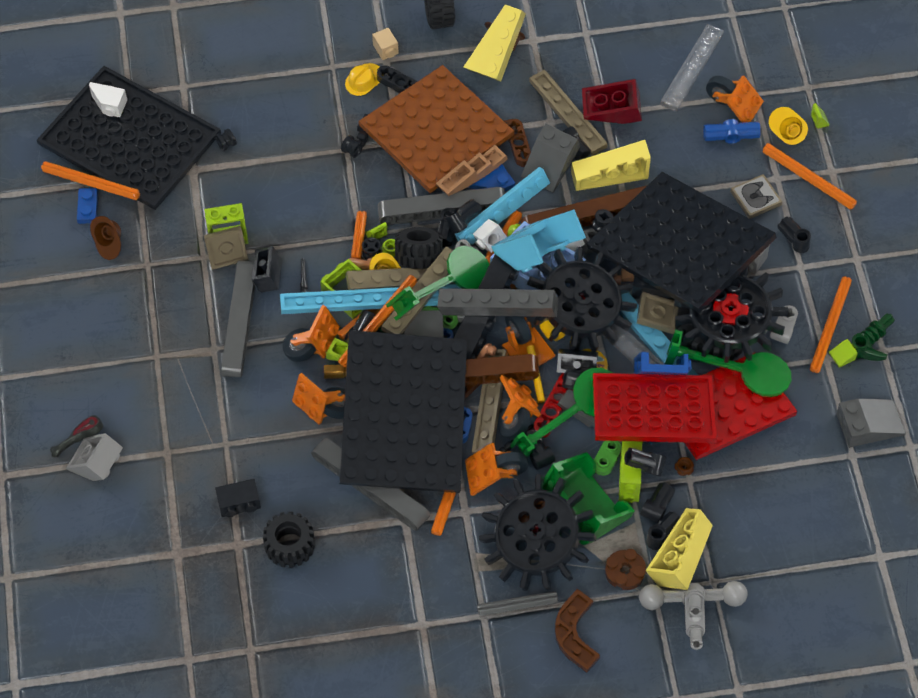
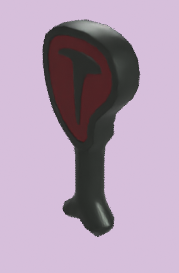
[50,415,103,458]

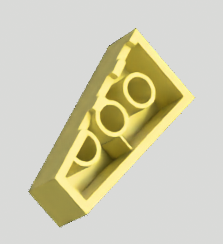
[464,5,526,82]
[571,140,651,191]
[646,508,713,590]

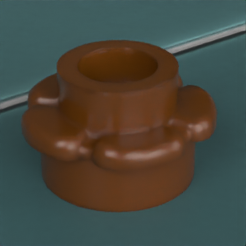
[674,457,694,476]

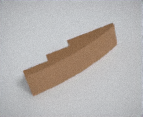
[436,145,508,196]

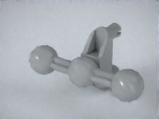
[639,581,748,650]

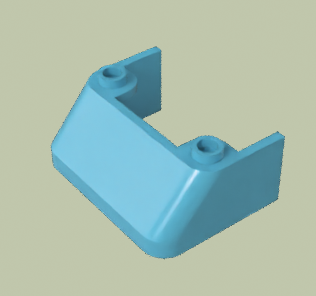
[491,210,586,273]

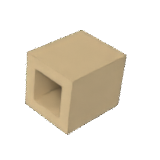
[372,28,399,60]

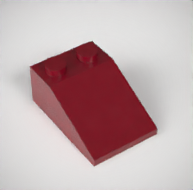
[582,79,642,124]

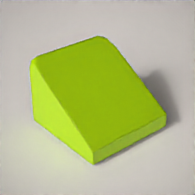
[811,103,830,129]
[365,222,387,239]
[326,338,348,361]
[829,339,857,368]

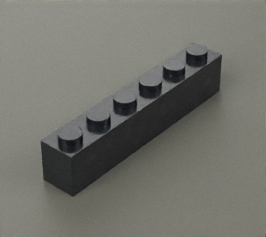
[454,255,519,359]

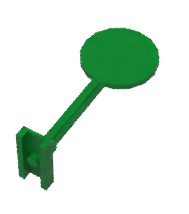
[386,245,490,321]
[664,330,792,397]
[510,368,612,458]

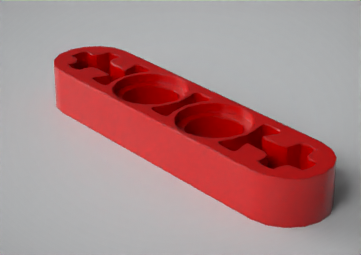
[534,373,573,438]

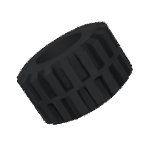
[424,0,455,29]
[395,227,443,269]
[263,511,315,568]

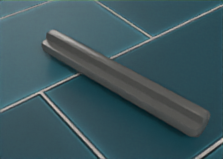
[477,591,558,616]

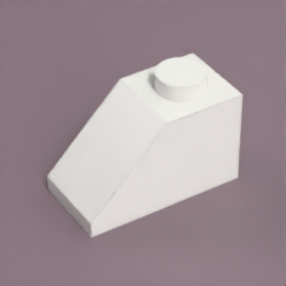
[89,82,127,117]

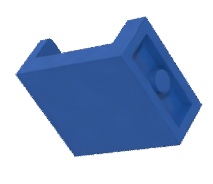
[634,352,691,375]

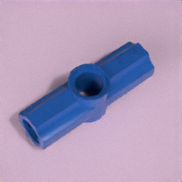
[703,119,761,144]

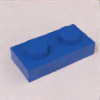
[77,188,98,224]

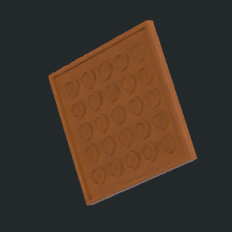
[359,65,514,193]

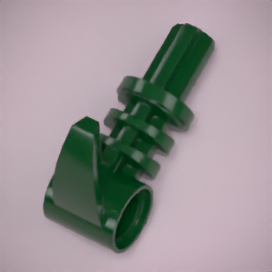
[851,313,895,361]

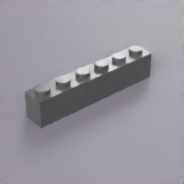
[437,288,558,317]

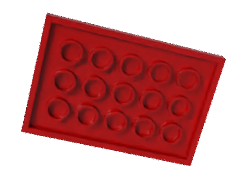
[684,352,797,460]
[593,373,717,443]

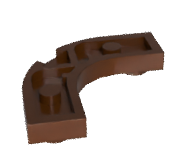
[555,589,600,673]

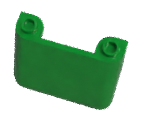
[543,452,635,545]

